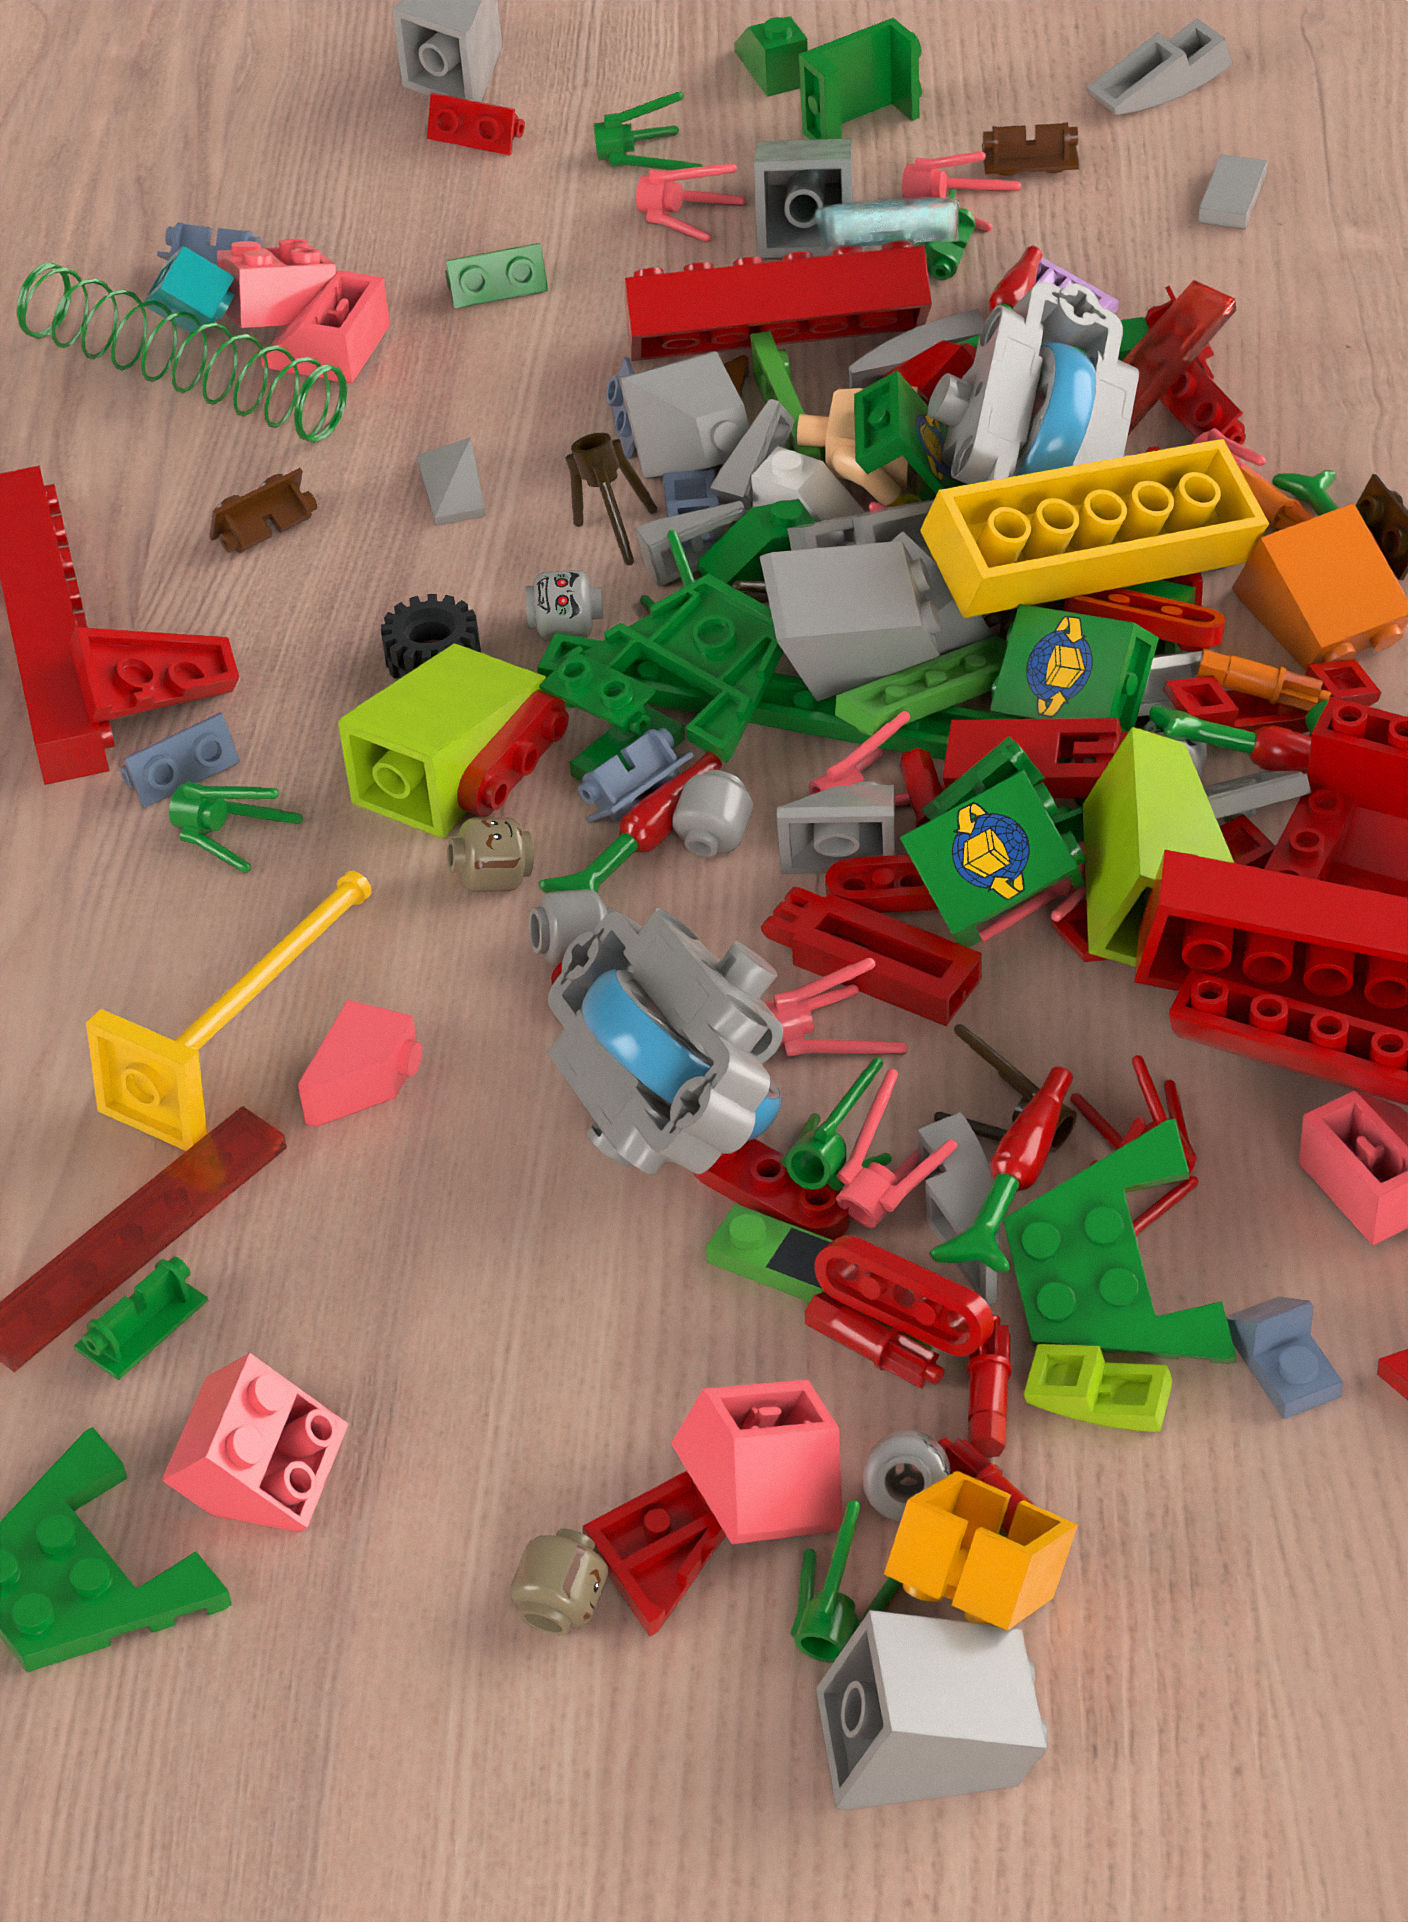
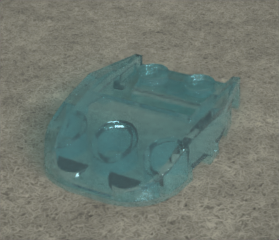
[815,197,960,252]

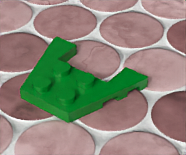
[564,574,784,763]
[1003,1119,1237,1364]
[0,1427,232,1672]

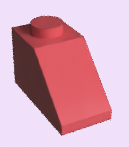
[298,1000,422,1127]

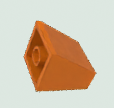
[1232,503,1408,671]

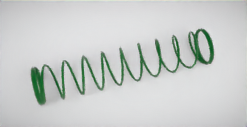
[16,262,347,443]

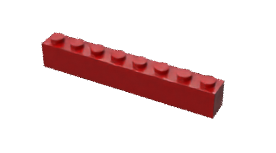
[0,465,115,785]

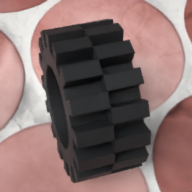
[381,594,481,679]

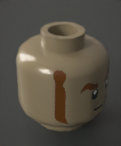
[447,817,534,892]
[510,1528,608,1636]

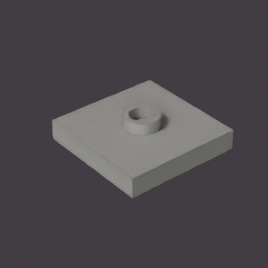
[1203,771,1311,822]

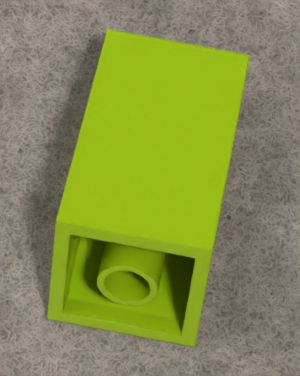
[338,643,546,839]
[1083,727,1234,967]

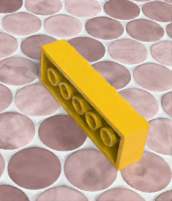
[920,439,1269,618]

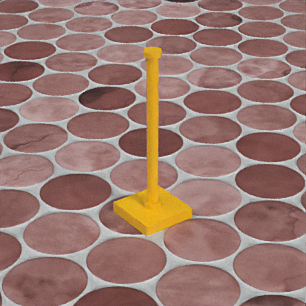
[86,870,371,1154]

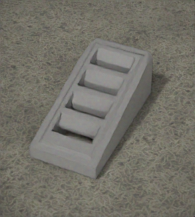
[710,399,795,511]
[635,501,746,586]

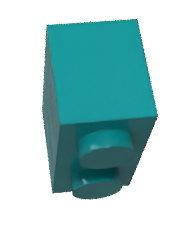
[144,246,234,334]

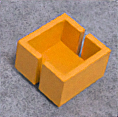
[884,1471,1078,1631]

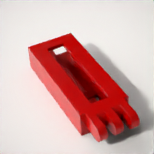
[942,718,1158,798]
[761,887,982,1026]

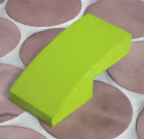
[1024,1344,1173,1433]

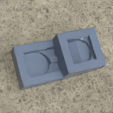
[663,469,722,548]

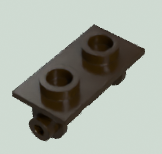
[1355,474,1408,580]

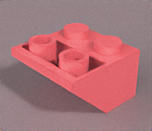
[217,239,336,328]
[261,270,390,383]
[1299,1090,1408,1246]
[162,1353,348,1532]
[671,1379,843,1544]

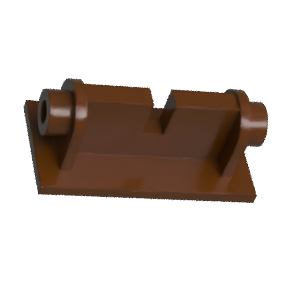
[982,122,1079,176]
[209,468,317,553]

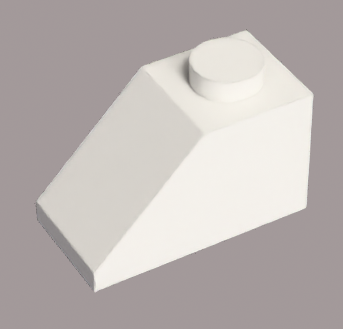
[751,446,865,522]

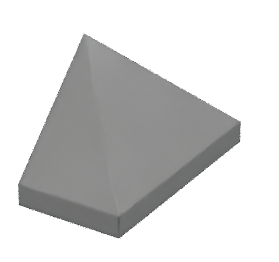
[417,437,486,526]

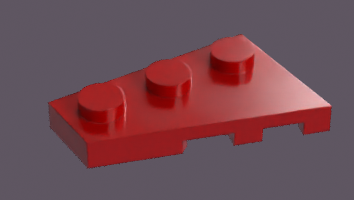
[69,627,240,724]

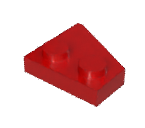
[582,1470,726,1637]

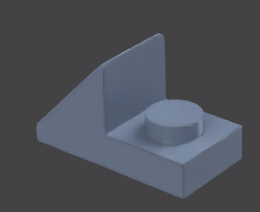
[1226,1296,1343,1420]

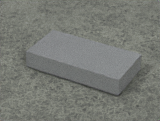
[1199,154,1267,229]

